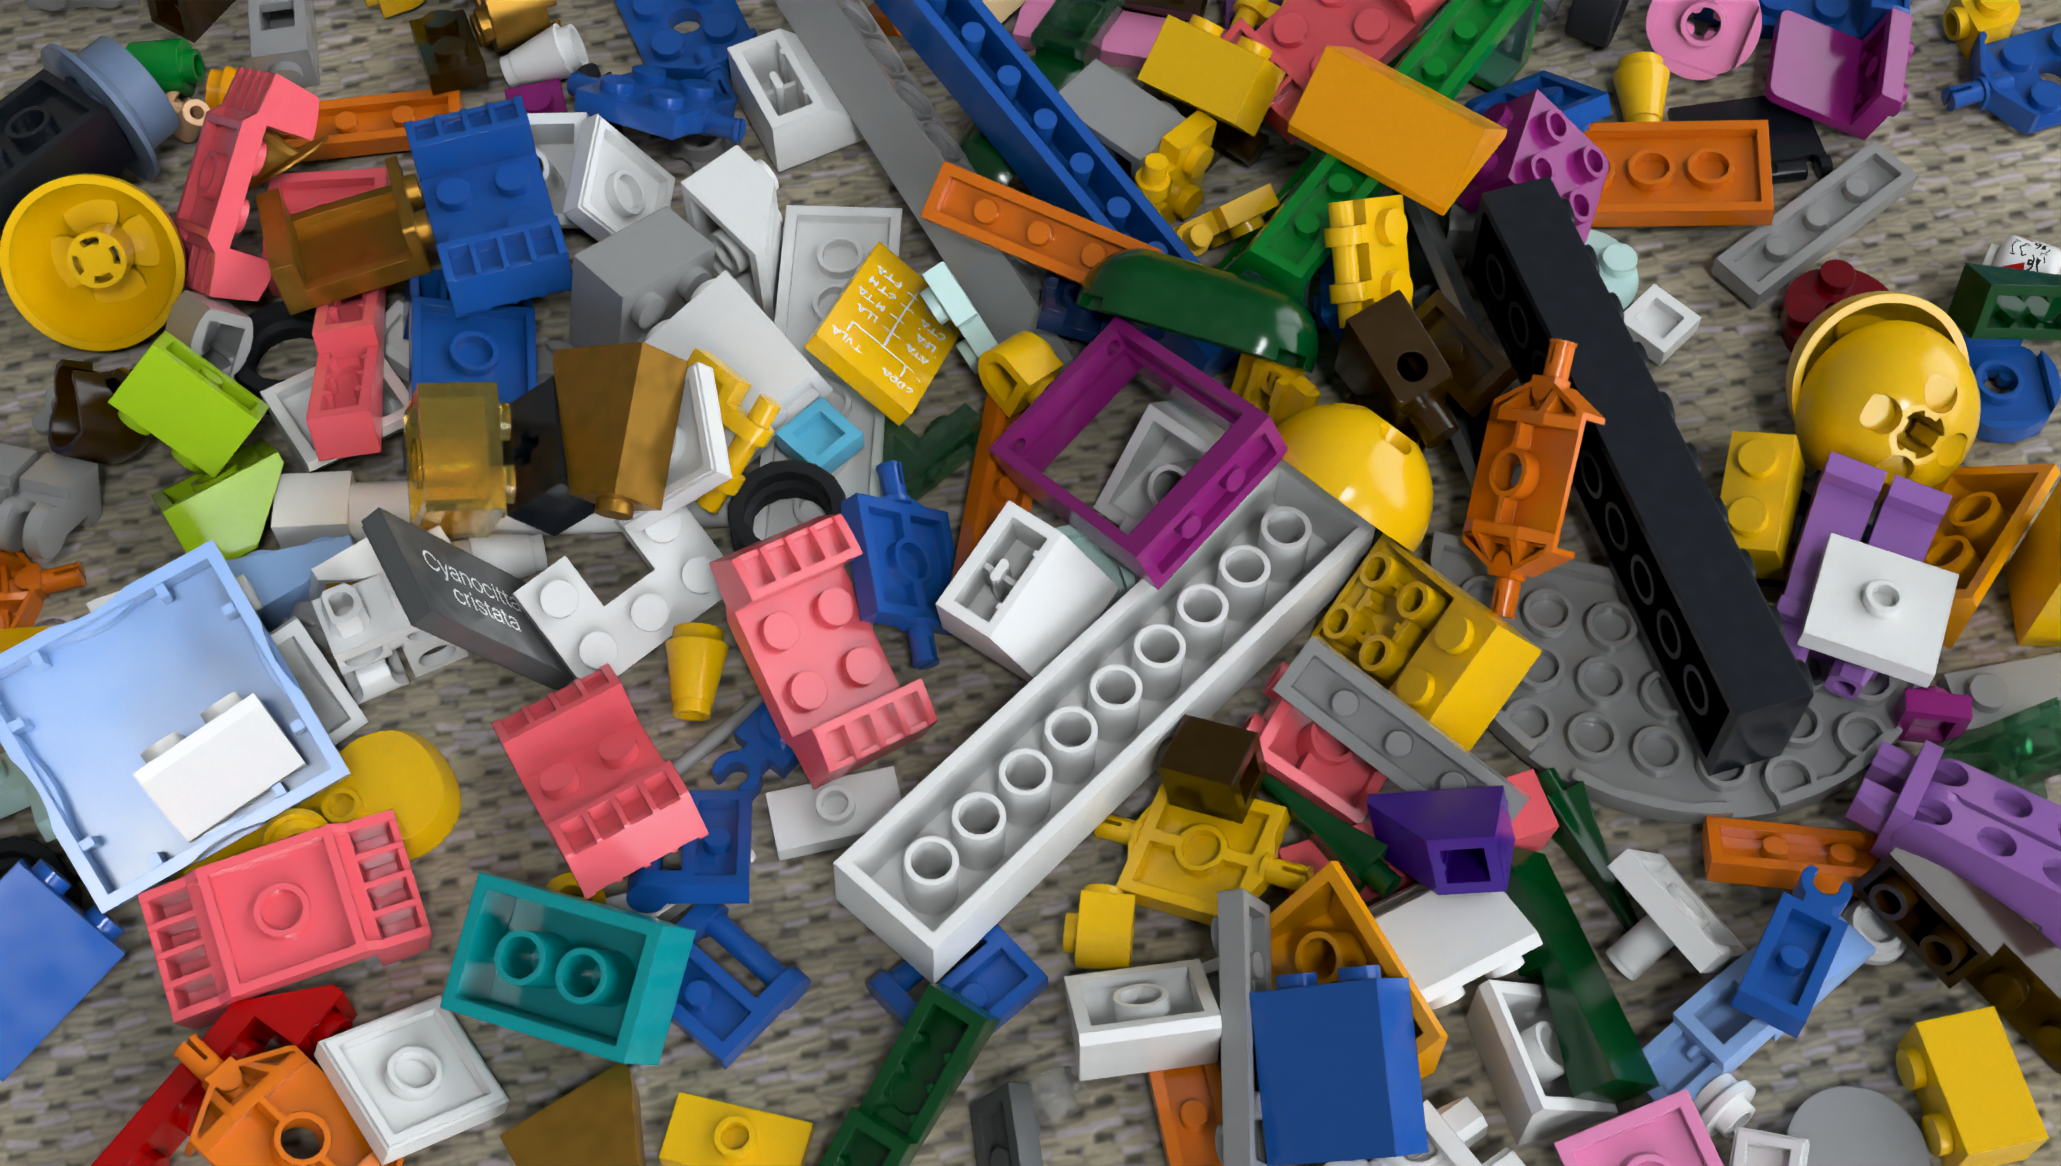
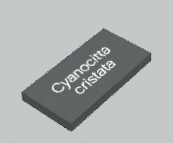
[361,507,574,690]

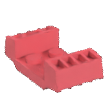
[1221,0,1446,145]
[174,66,319,301]
[709,513,938,789]
[491,663,709,900]
[137,809,432,1030]

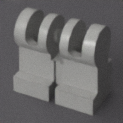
[0,443,102,560]

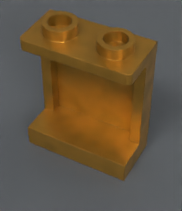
[255,155,436,315]

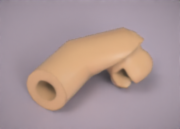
[165,91,210,143]

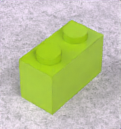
[108,330,270,478]

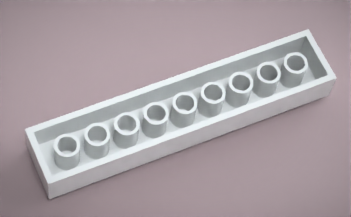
[833,459,1376,984]

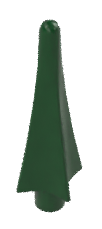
[1537,768,1639,932]
[1261,772,1402,898]

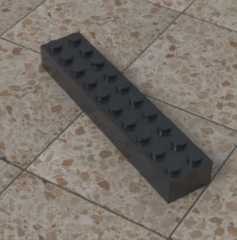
[1464,176,1814,776]

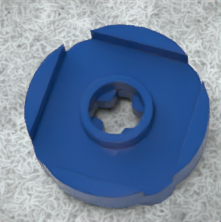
[1963,334,2061,443]

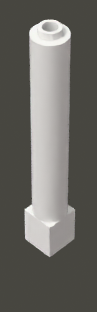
[271,470,732,549]

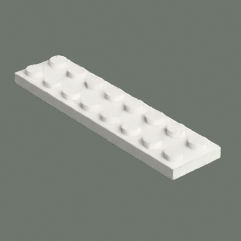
[753,205,903,628]

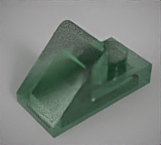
[1030,0,1125,69]
[883,403,982,501]
[1937,697,2061,799]

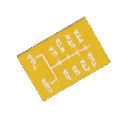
[804,241,961,426]

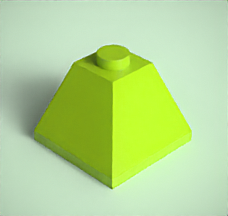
[151,438,284,561]

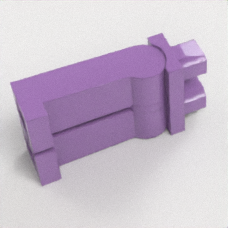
[1776,451,1953,701]
[1844,740,2061,950]

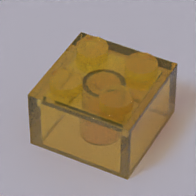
[403,382,516,539]

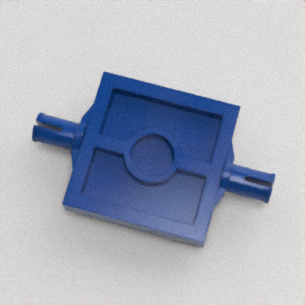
[567,65,746,143]
[840,460,956,670]

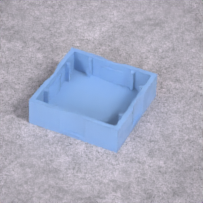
[0,540,352,914]

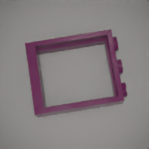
[989,316,1288,590]

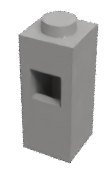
[247,0,320,88]

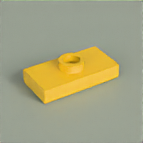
[658,1092,815,1166]

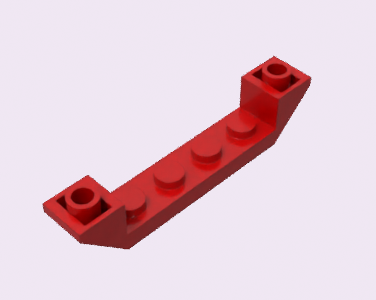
[91,984,358,1166]

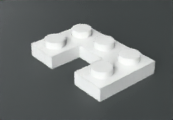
[512,505,723,680]

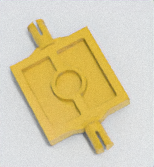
[1094,781,1314,925]

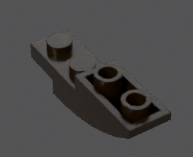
[1852,847,2061,1075]

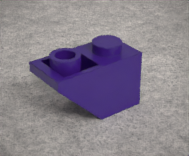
[1367,785,1515,895]

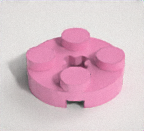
[1646,0,1762,80]

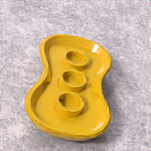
[176,729,462,880]

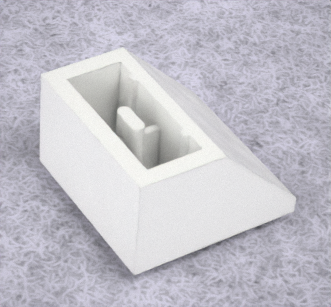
[727,28,864,172]
[935,500,1120,682]
[133,691,308,843]
[1367,882,1543,1009]

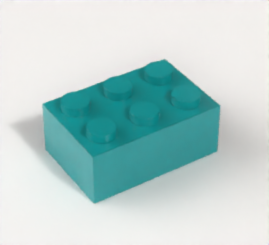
[440,872,696,1065]

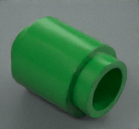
[125,38,205,96]

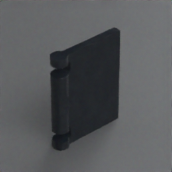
[1667,95,1833,185]

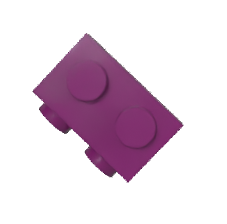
[1764,8,1914,140]
[1456,89,1609,244]

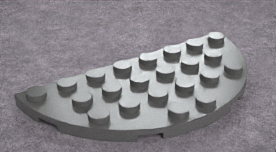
[1428,531,1922,824]

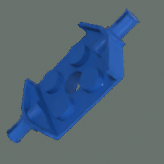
[614,0,757,106]
[1941,23,2061,134]

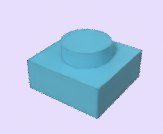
[775,396,865,474]

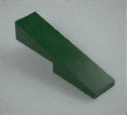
[1947,263,2061,340]
[1505,847,1660,1104]
[818,984,1001,1166]

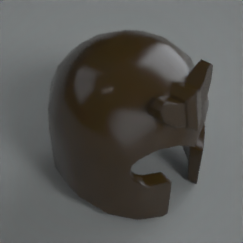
[48,359,152,465]

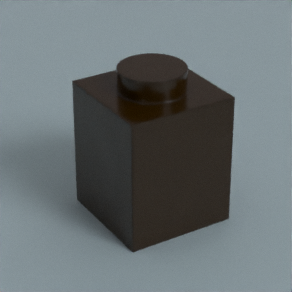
[1156,714,1268,824]

